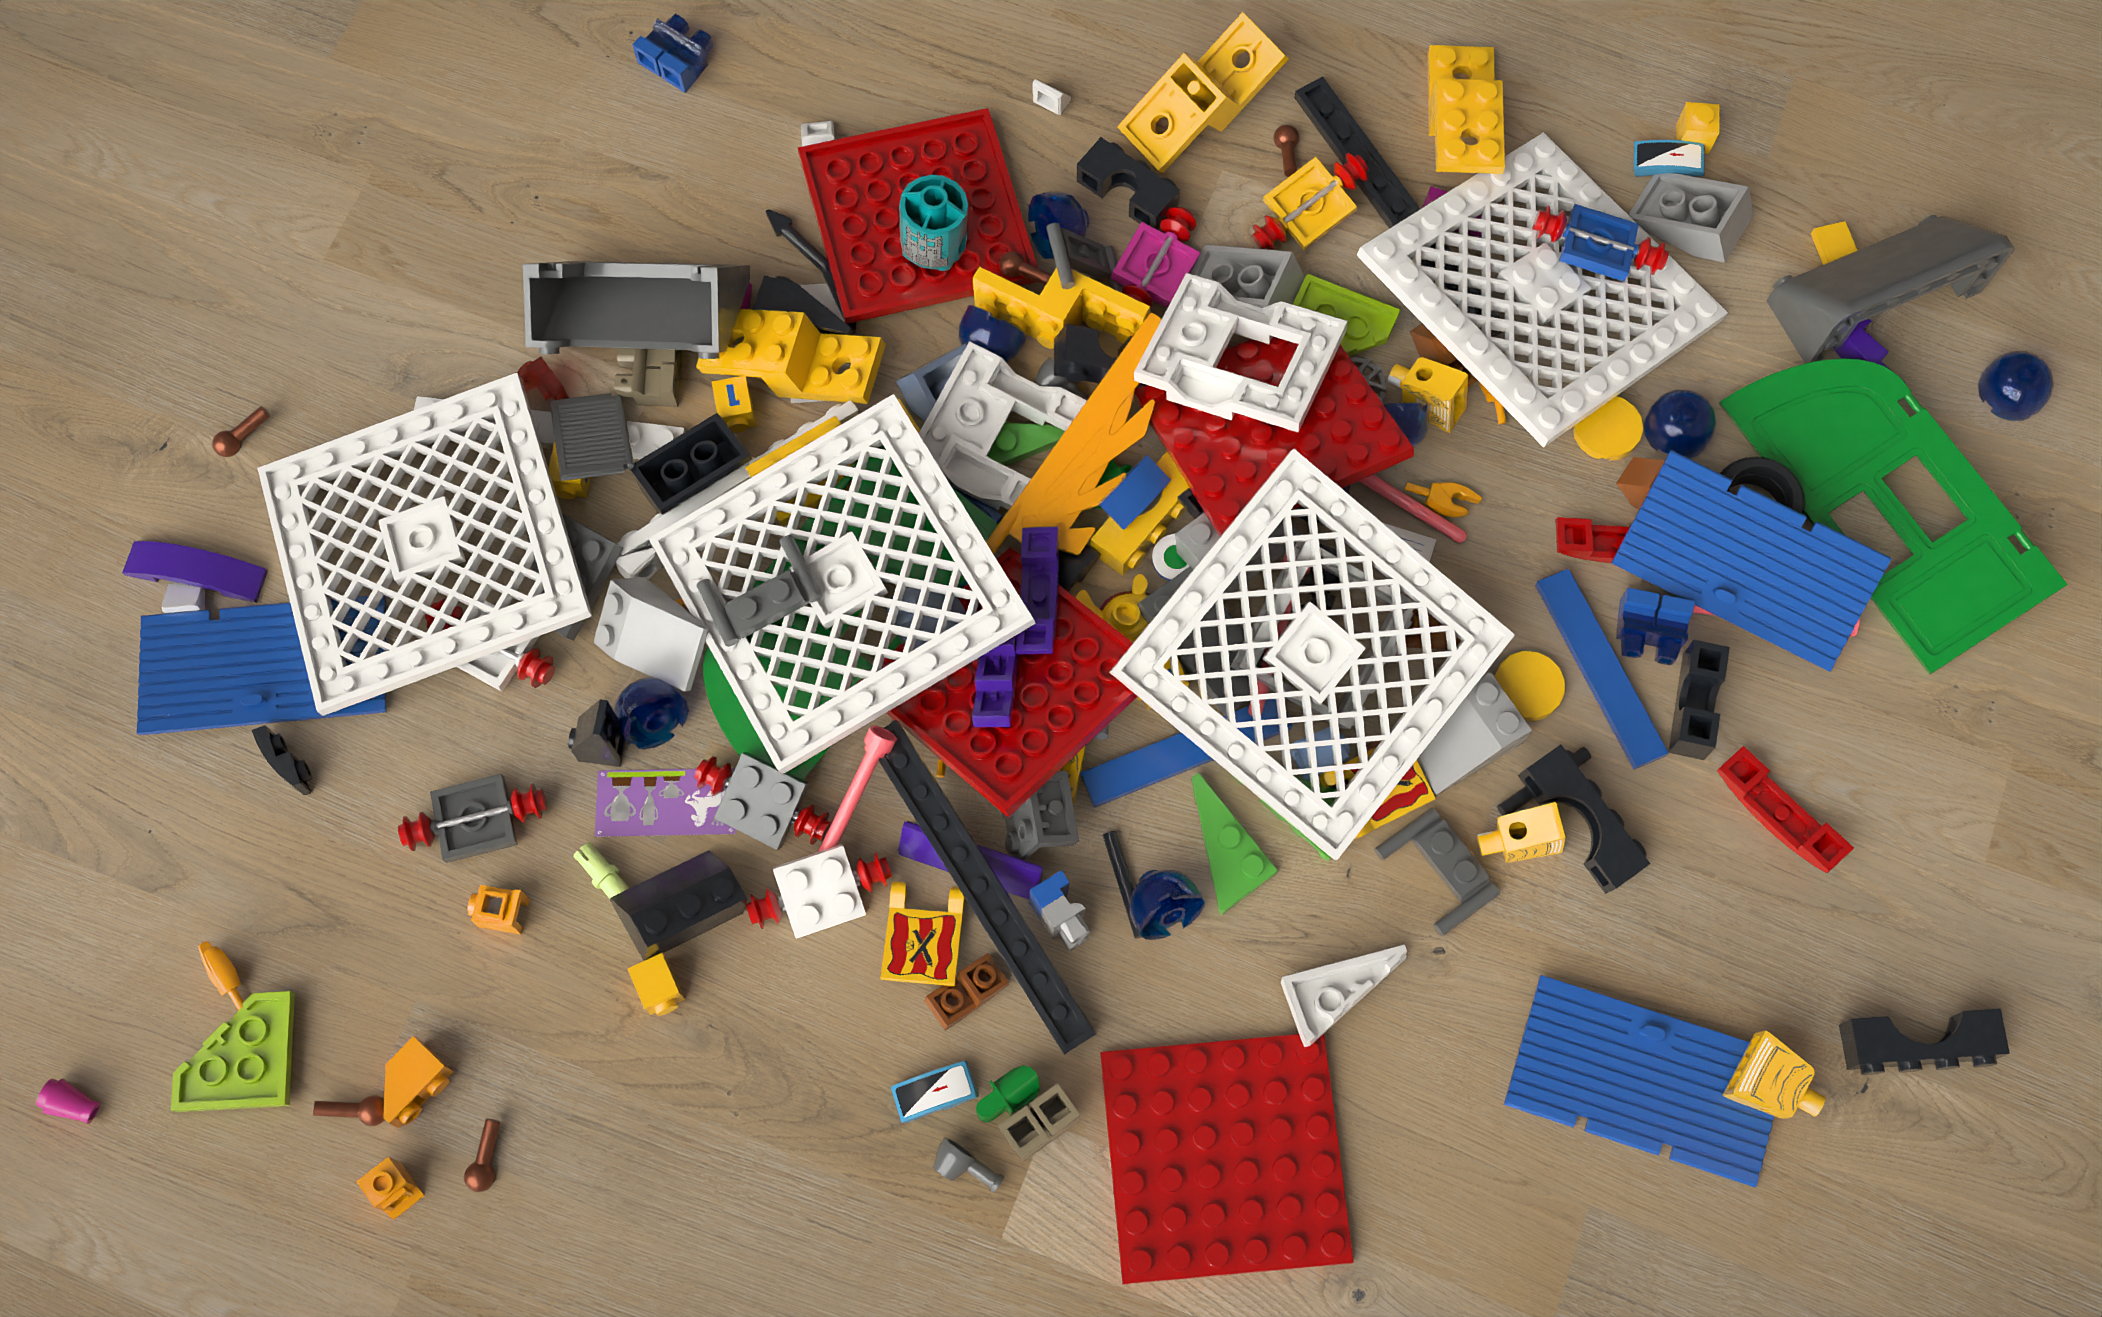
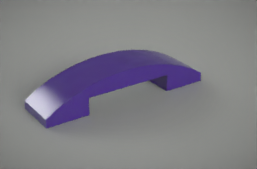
[1016,527,1059,654]
[122,541,268,603]

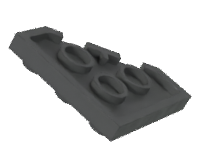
[526,512,624,641]

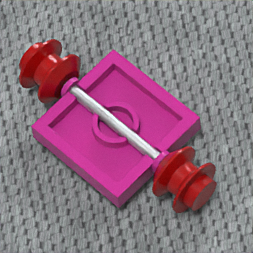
[1111,207,1200,308]

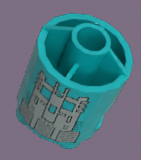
[899,175,968,271]

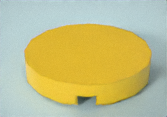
[1573,396,1643,461]
[1494,651,1565,722]

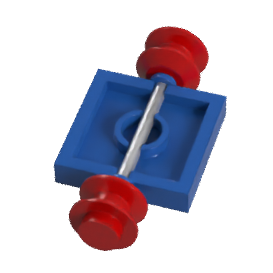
[1532,204,1669,281]

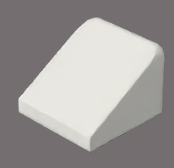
[1033,79,1071,115]
[801,121,835,146]
[615,548,662,579]
[162,583,205,614]

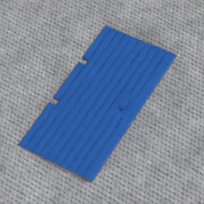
[1611,450,1892,672]
[137,595,387,735]
[1504,975,1774,1187]

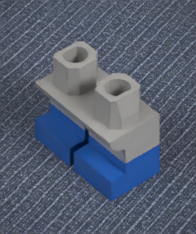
[1029,870,1090,951]

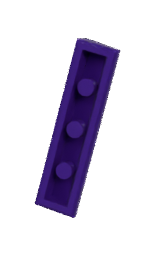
[898,821,1043,900]

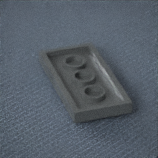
[1137,566,1274,716]

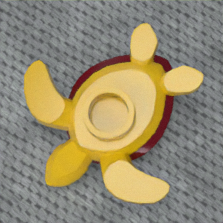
[1076,574,1150,643]

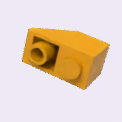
[383,1036,454,1128]

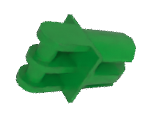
[976,1065,1040,1123]

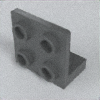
[1000,771,1079,860]

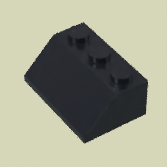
[630,413,752,515]
[610,850,747,961]

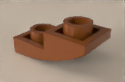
[924,953,1010,1031]

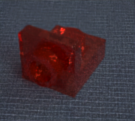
[516,356,569,400]

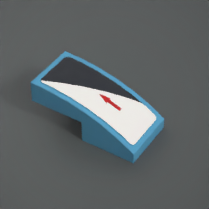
[1634,140,1705,177]
[891,1061,979,1123]

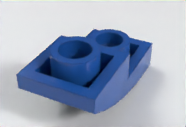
[1098,455,1171,530]

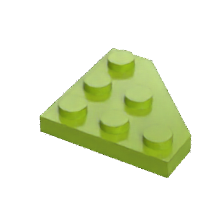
[1293,274,1401,357]
[171,991,295,1112]

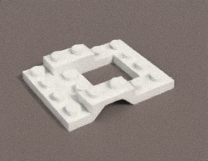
[1134,273,1348,432]
[919,341,1087,510]

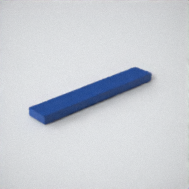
[1535,568,1668,770]
[1081,699,1293,808]

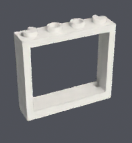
[1230,541,1415,729]

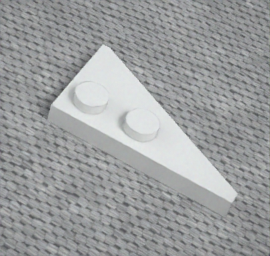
[1281,945,1407,1048]

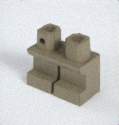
[614,348,682,407]
[998,1083,1080,1162]

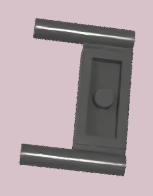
[1046,223,1124,293]
[696,535,823,647]
[1374,808,1500,936]

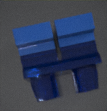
[632,13,713,93]
[1616,588,1695,666]

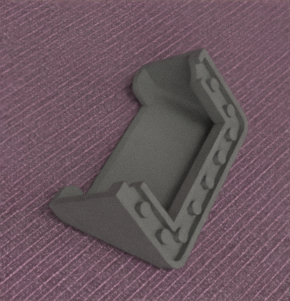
[1767,215,2015,364]
[523,261,750,359]

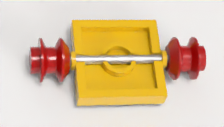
[1251,153,1369,251]

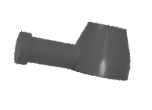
[1034,358,1089,400]
[933,1137,1004,1193]

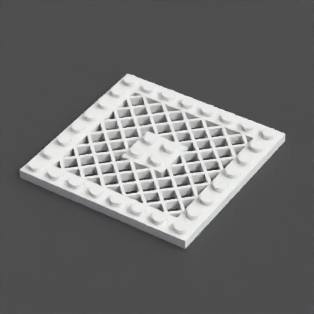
[1357,132,1728,448]
[258,373,592,716]
[649,394,1035,774]
[1109,449,1515,860]

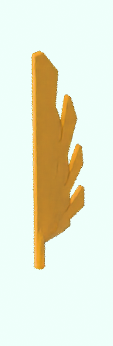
[986,313,1161,555]

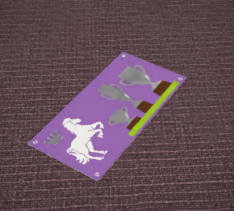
[595,768,736,837]

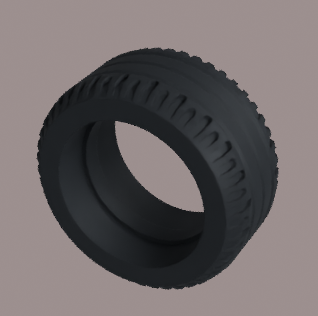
[1720,456,1805,514]

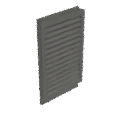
[549,393,634,481]

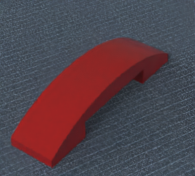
[1555,517,1630,563]
[1717,746,1854,874]

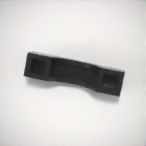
[1518,744,1650,894]
[1839,1008,2010,1075]

